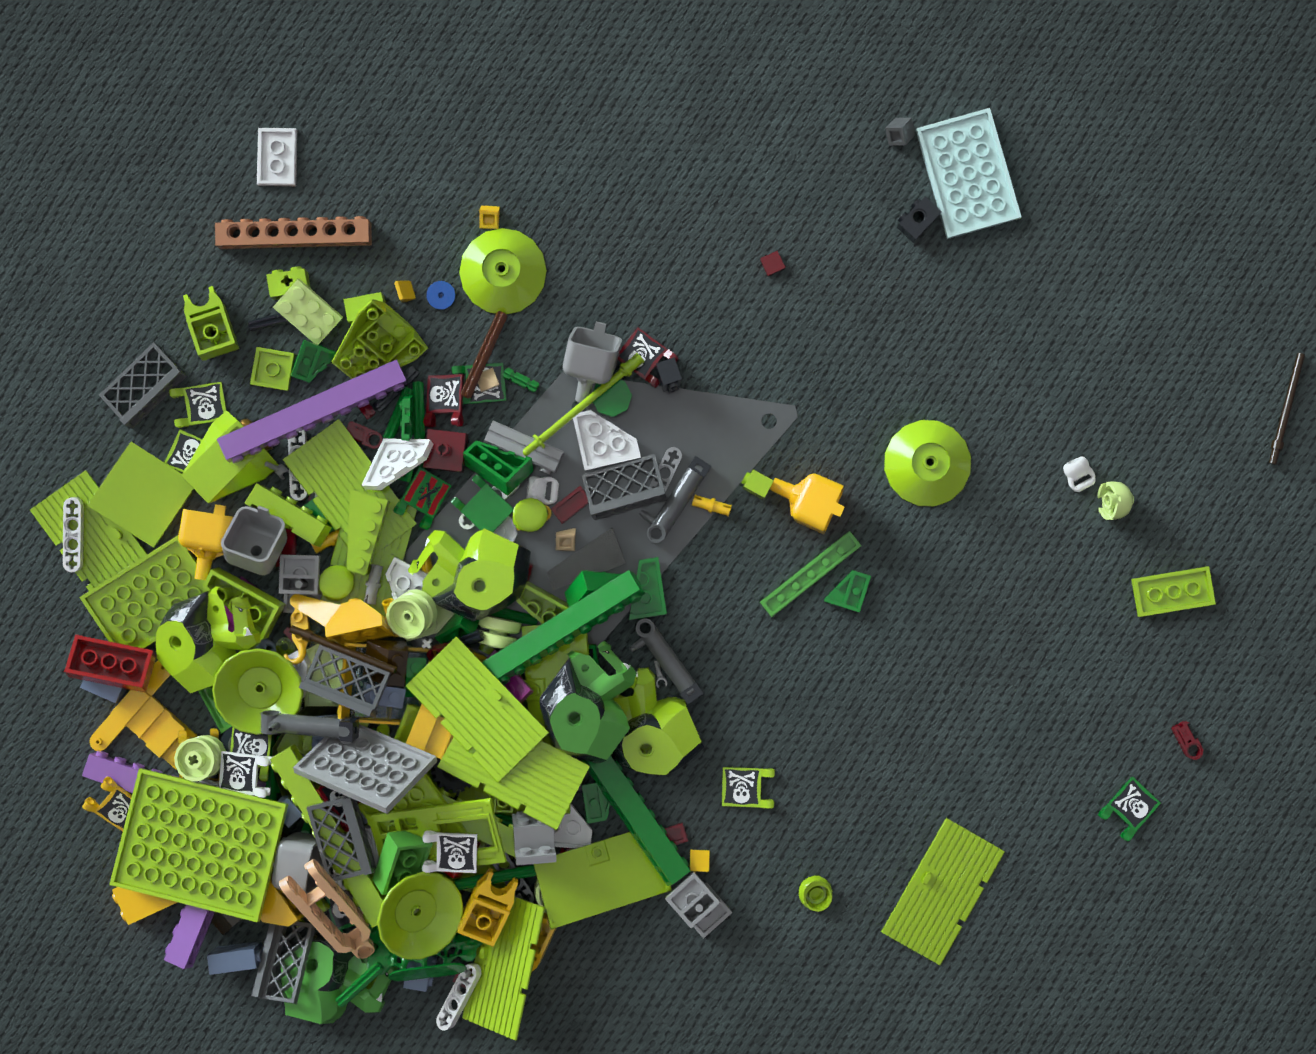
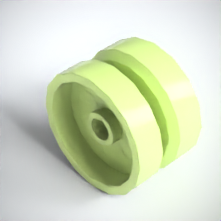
[386,589,437,639]
[478,616,522,649]
[174,735,226,781]

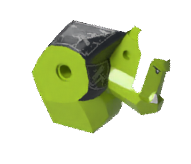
[408,529,531,622]
[156,587,261,693]
[611,667,704,776]

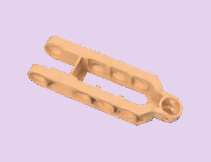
[279,859,375,959]

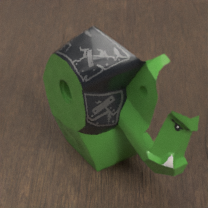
[540,640,637,763]
[280,932,398,1024]

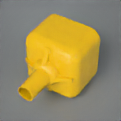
[770,474,845,534]
[178,504,233,580]

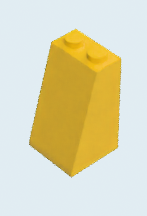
[112,887,178,925]

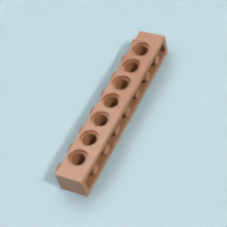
[215,216,372,249]

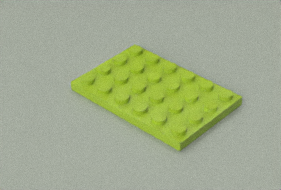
[79,535,207,648]

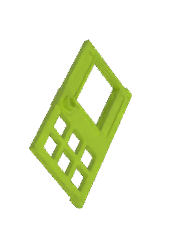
[366,798,507,866]

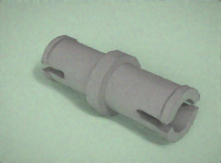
[363,564,383,605]

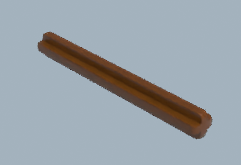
[461,311,507,399]

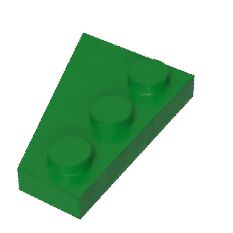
[629,557,667,620]

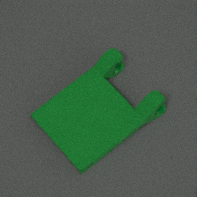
[451,475,514,532]

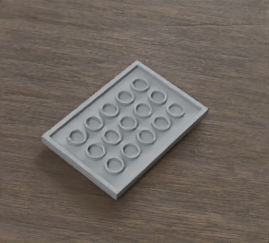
[293,724,437,814]

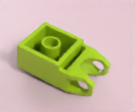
[183,286,239,361]

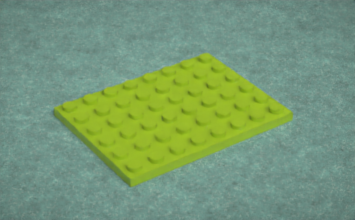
[109,768,289,922]

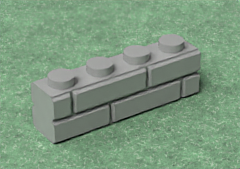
[484,421,564,475]

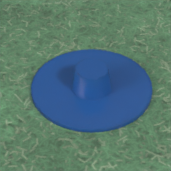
[427,281,455,309]

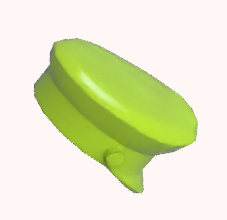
[512,498,548,532]
[319,565,354,601]
[799,876,833,912]

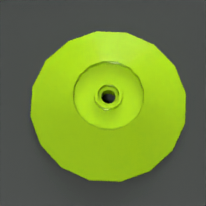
[459,228,547,314]
[884,420,971,507]
[212,648,304,735]
[377,872,464,960]

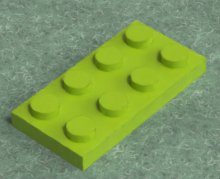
[1131,566,1216,617]

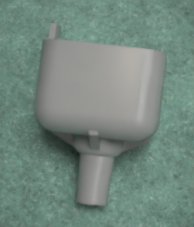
[563,321,622,403]
[221,506,287,576]
[271,832,329,894]

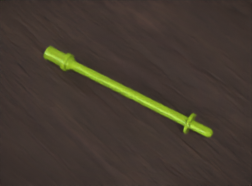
[523,353,644,456]

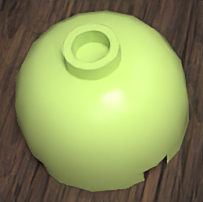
[1098,481,1134,520]

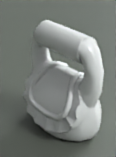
[1063,457,1096,492]
[526,476,559,505]

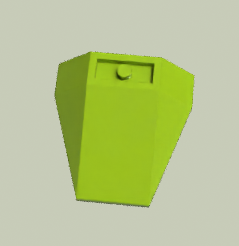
[332,299,428,379]
[181,411,278,504]

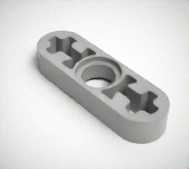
[649,447,682,492]

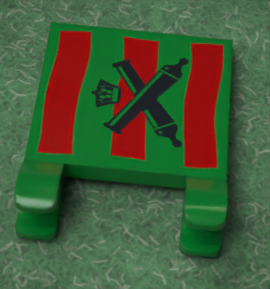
[393,467,452,530]

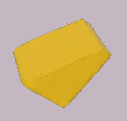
[479,206,500,229]
[394,281,416,303]
[690,849,710,872]

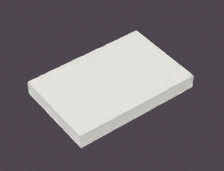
[257,128,297,186]

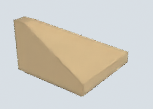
[478,368,499,392]
[556,528,576,551]

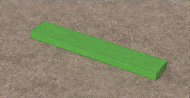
[760,531,861,617]

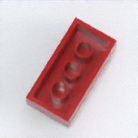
[64,635,156,693]

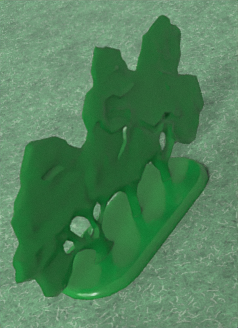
[367,925,483,981]

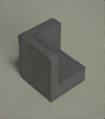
[885,118,915,146]

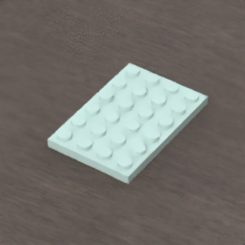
[915,108,1021,239]

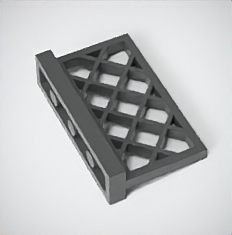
[99,342,187,429]
[582,454,668,520]
[299,645,392,718]
[306,796,376,881]
[251,922,315,1004]

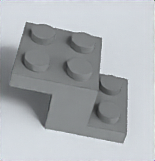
[279,555,322,613]
[512,811,556,865]
[665,872,732,938]

